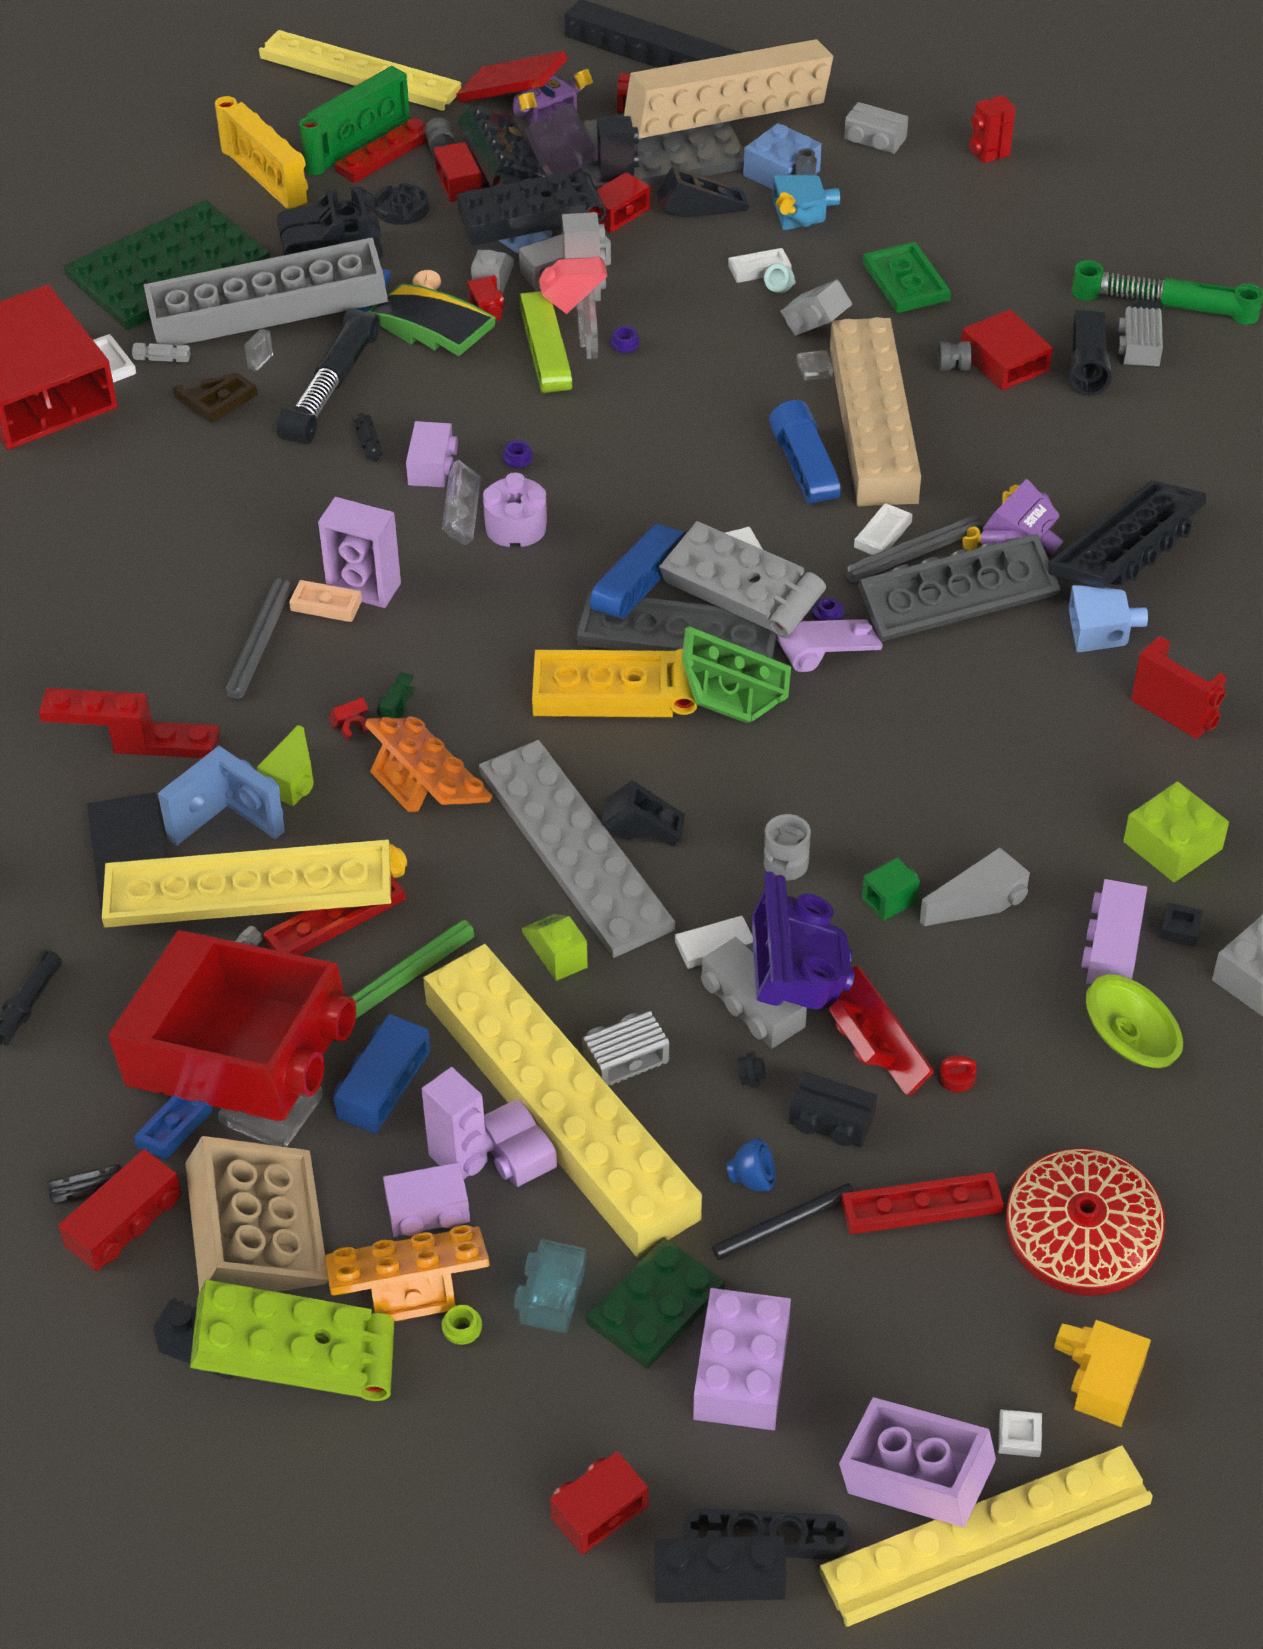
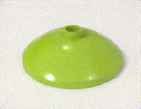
[1086,974,1183,1068]

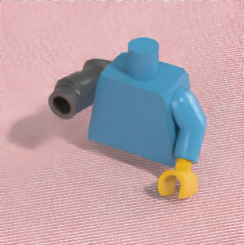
[773,148,840,230]

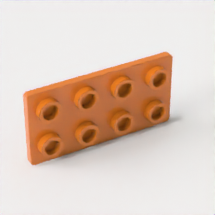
[365,716,492,812]

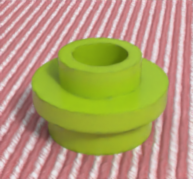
[442,1305,482,1345]

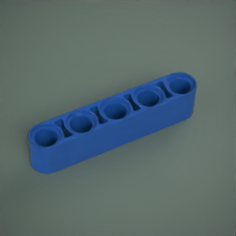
[590,524,687,619]

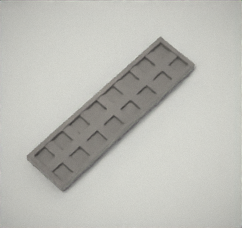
[479,740,675,958]

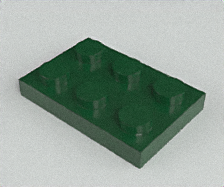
[586,1237,725,1370]

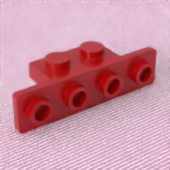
[828,966,934,1095]

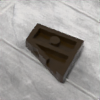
[173,373,258,423]

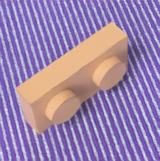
[289,580,362,622]

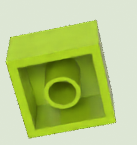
[1123,781,1229,883]

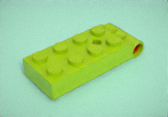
[190,1279,395,1401]

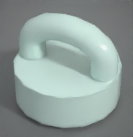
[764,263,796,293]

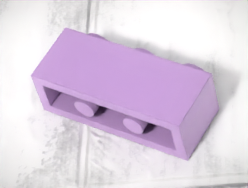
[1081,879,1147,984]
[421,1067,488,1179]

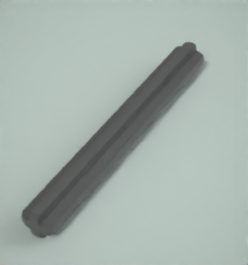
[845,514,983,583]
[226,578,291,700]

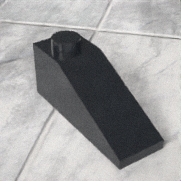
[656,166,749,217]

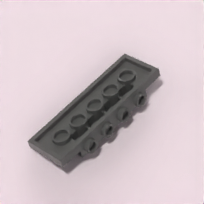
[858,533,1061,642]

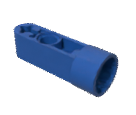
[769,400,840,504]

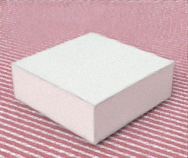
[998,1409,1042,1457]

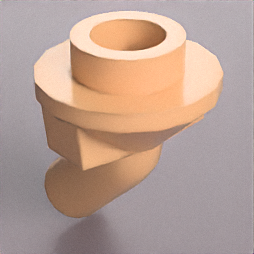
[412,270,441,290]

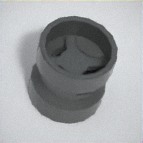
[424,117,456,153]
[938,341,971,371]

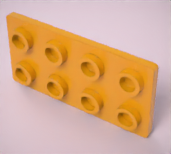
[325,1225,490,1321]

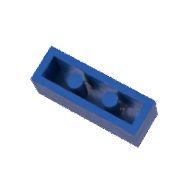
[332,1014,431,1135]

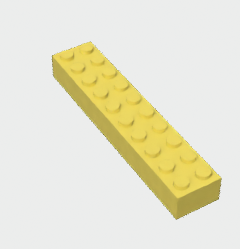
[423,944,702,1258]

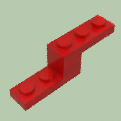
[39,688,220,758]

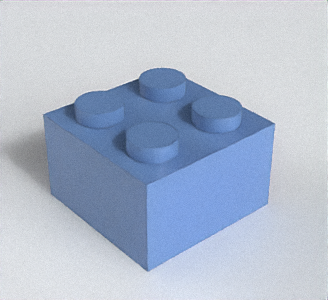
[743,123,822,190]

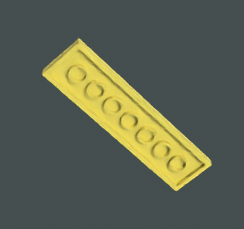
[102,840,391,928]

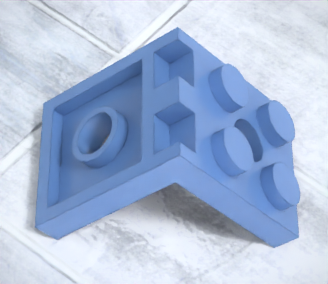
[158,746,285,846]

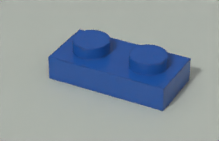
[133,1095,213,1160]

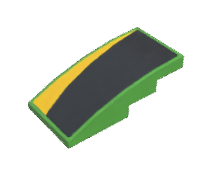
[367,283,496,356]

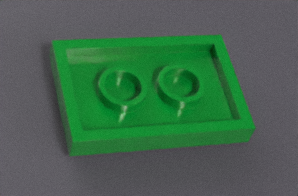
[862,242,951,313]

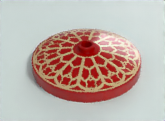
[1006,1148,1165,1296]

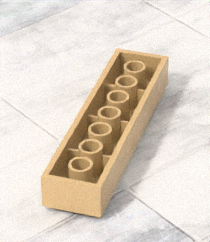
[624,39,834,138]
[830,317,921,507]

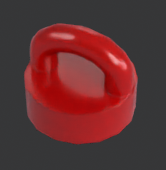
[939,1055,977,1093]

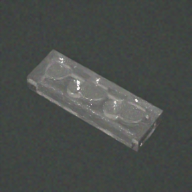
[577,289,598,359]
[442,460,481,546]

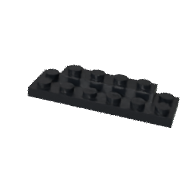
[1048,480,1206,589]

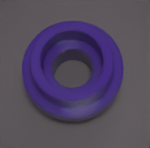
[611,326,640,353]
[502,440,533,469]
[812,598,844,621]

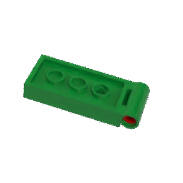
[299,66,410,176]

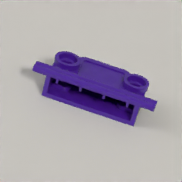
[751,871,855,1009]

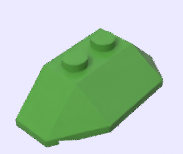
[682,627,791,723]

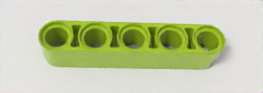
[519,291,572,394]

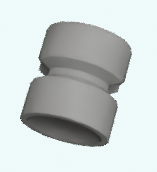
[763,814,811,881]

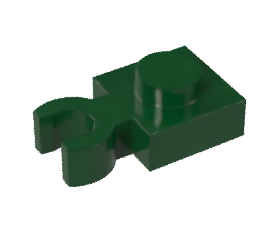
[377,672,415,718]

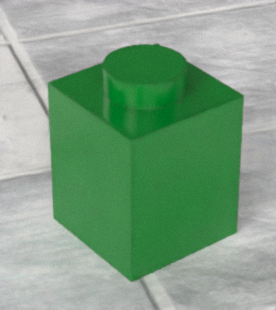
[862,857,920,921]

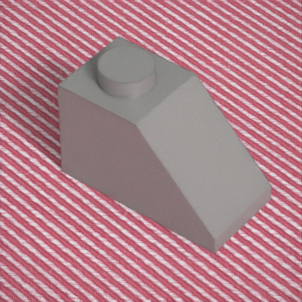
[471,250,514,294]

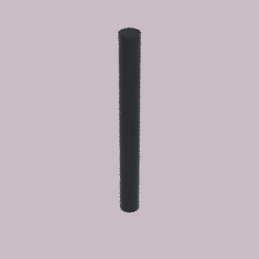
[712,1183,854,1260]

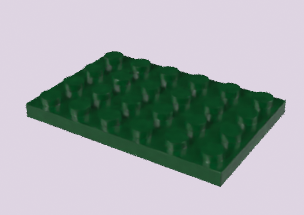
[64,200,270,330]

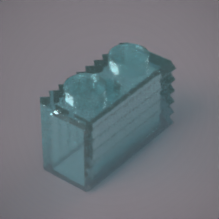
[514,1239,587,1334]

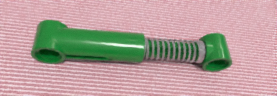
[1071,260,1263,325]

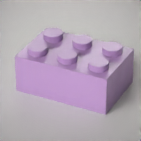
[318,497,401,608]
[693,1288,791,1431]
[839,1397,996,1528]

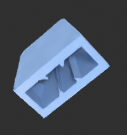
[1068,585,1148,652]

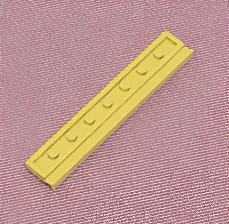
[259,30,461,111]
[819,1445,1153,1627]

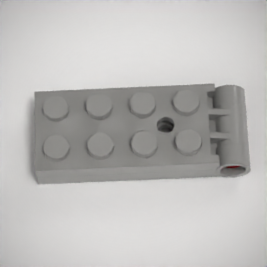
[659,521,826,638]

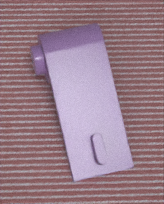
[777,619,883,672]

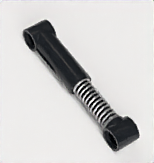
[277,309,380,444]

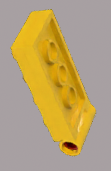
[215,96,308,209]
[532,649,697,717]

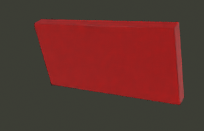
[456,50,568,102]

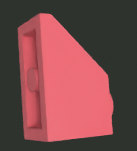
[538,257,608,314]

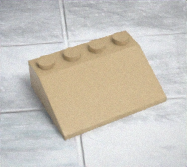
[185,1136,328,1292]

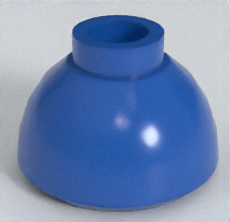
[727,1138,776,1192]

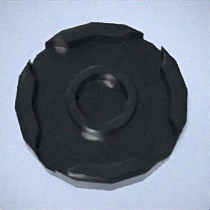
[374,183,429,225]

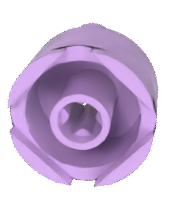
[483,472,547,547]

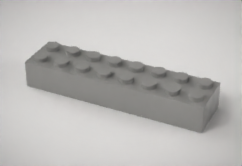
[143,237,388,347]

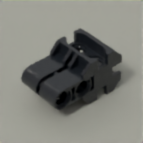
[277,187,383,260]

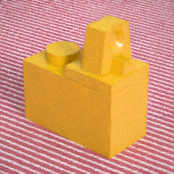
[1054,1320,1151,1427]

